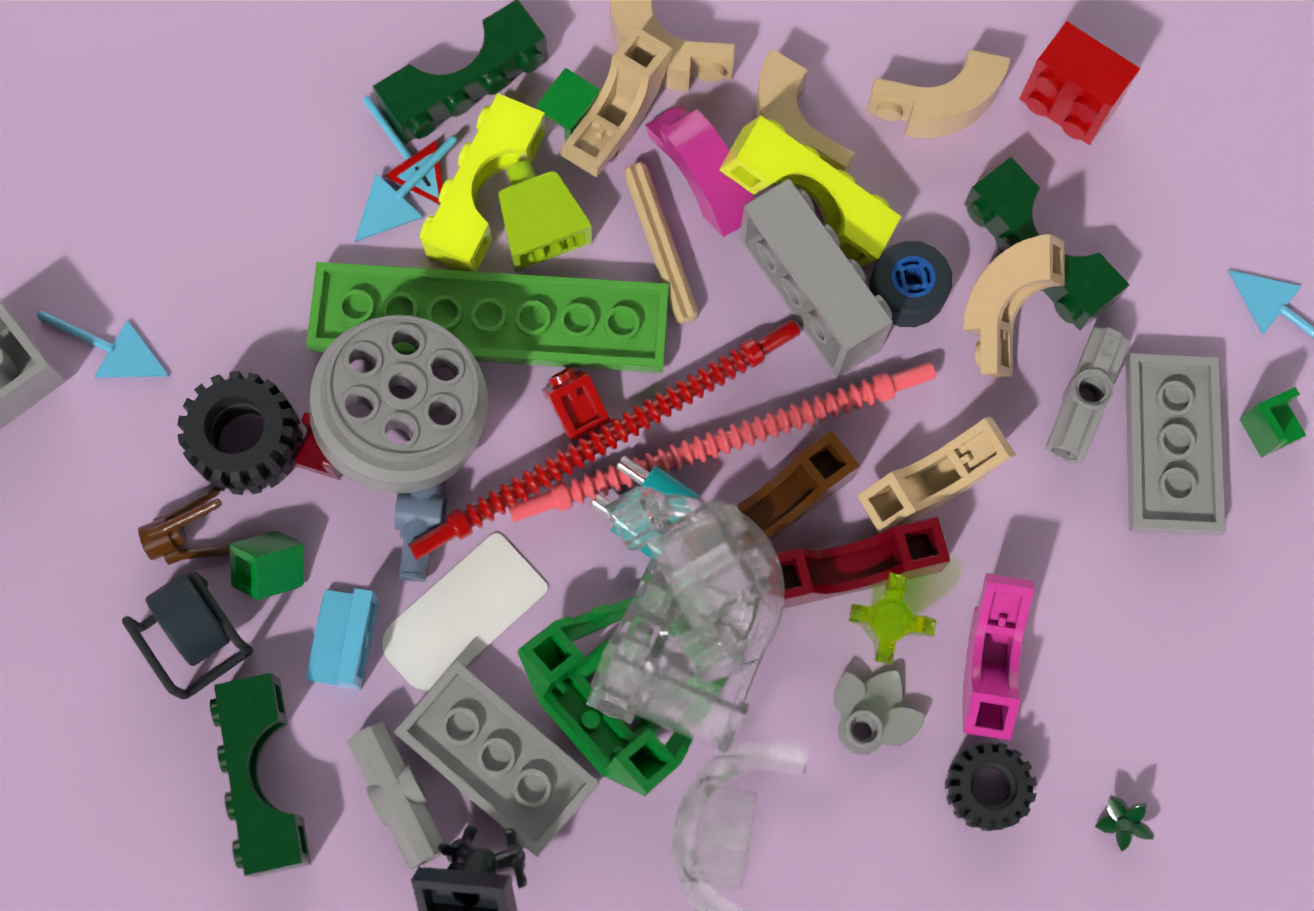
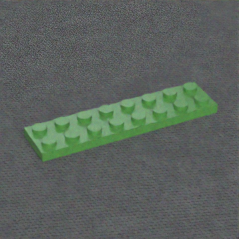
[306,262,669,373]

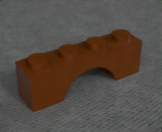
[683,430,860,585]

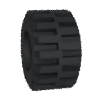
[177,371,303,495]

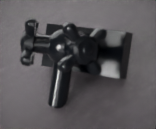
[411,825,527,911]

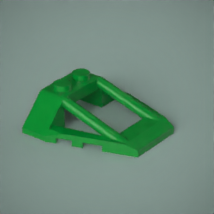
[517,577,746,796]

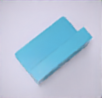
[306,588,380,690]

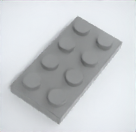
[1125,353,1226,535]
[394,660,600,857]

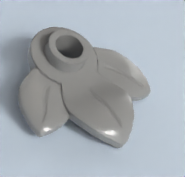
[833,670,925,755]

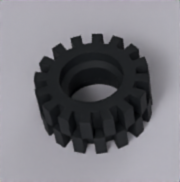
[945,742,1037,831]

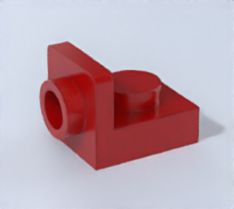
[541,367,611,442]

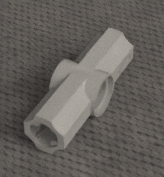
[1045,327,1130,464]
[347,722,445,870]

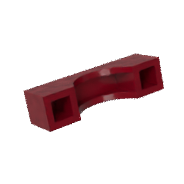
[753,517,951,613]

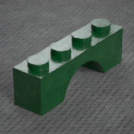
[373,0,548,144]
[964,157,1130,331]
[210,672,311,877]

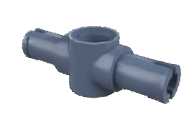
[394,485,447,582]

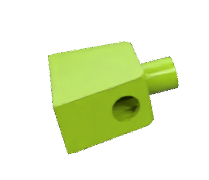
[498,160,593,272]

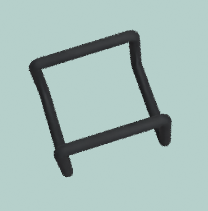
[122,571,253,700]

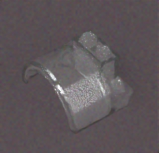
[604,486,785,683]
[586,558,780,752]

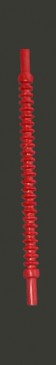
[407,320,800,560]

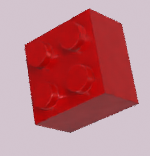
[1019,21,1141,145]

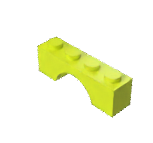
[420,93,547,272]
[719,115,902,267]

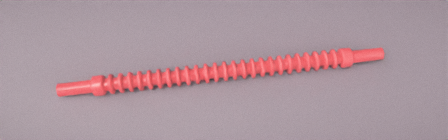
[508,362,936,522]

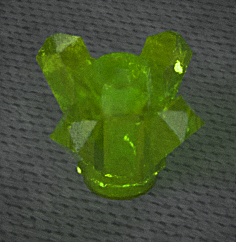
[848,573,937,665]

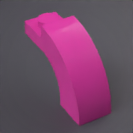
[645,104,754,237]
[962,573,1035,740]

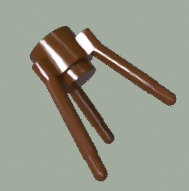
[138,487,230,565]

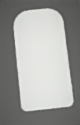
[382,533,548,691]

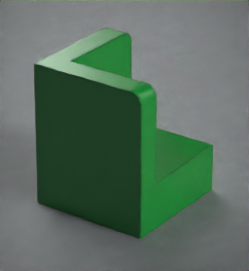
[537,67,601,141]
[1239,387,1306,458]
[230,531,304,600]

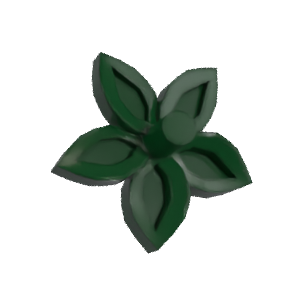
[1095,795,1154,851]

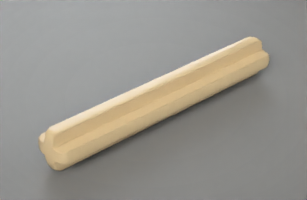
[625,163,698,324]

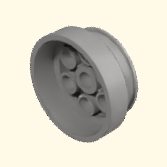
[309,315,488,493]

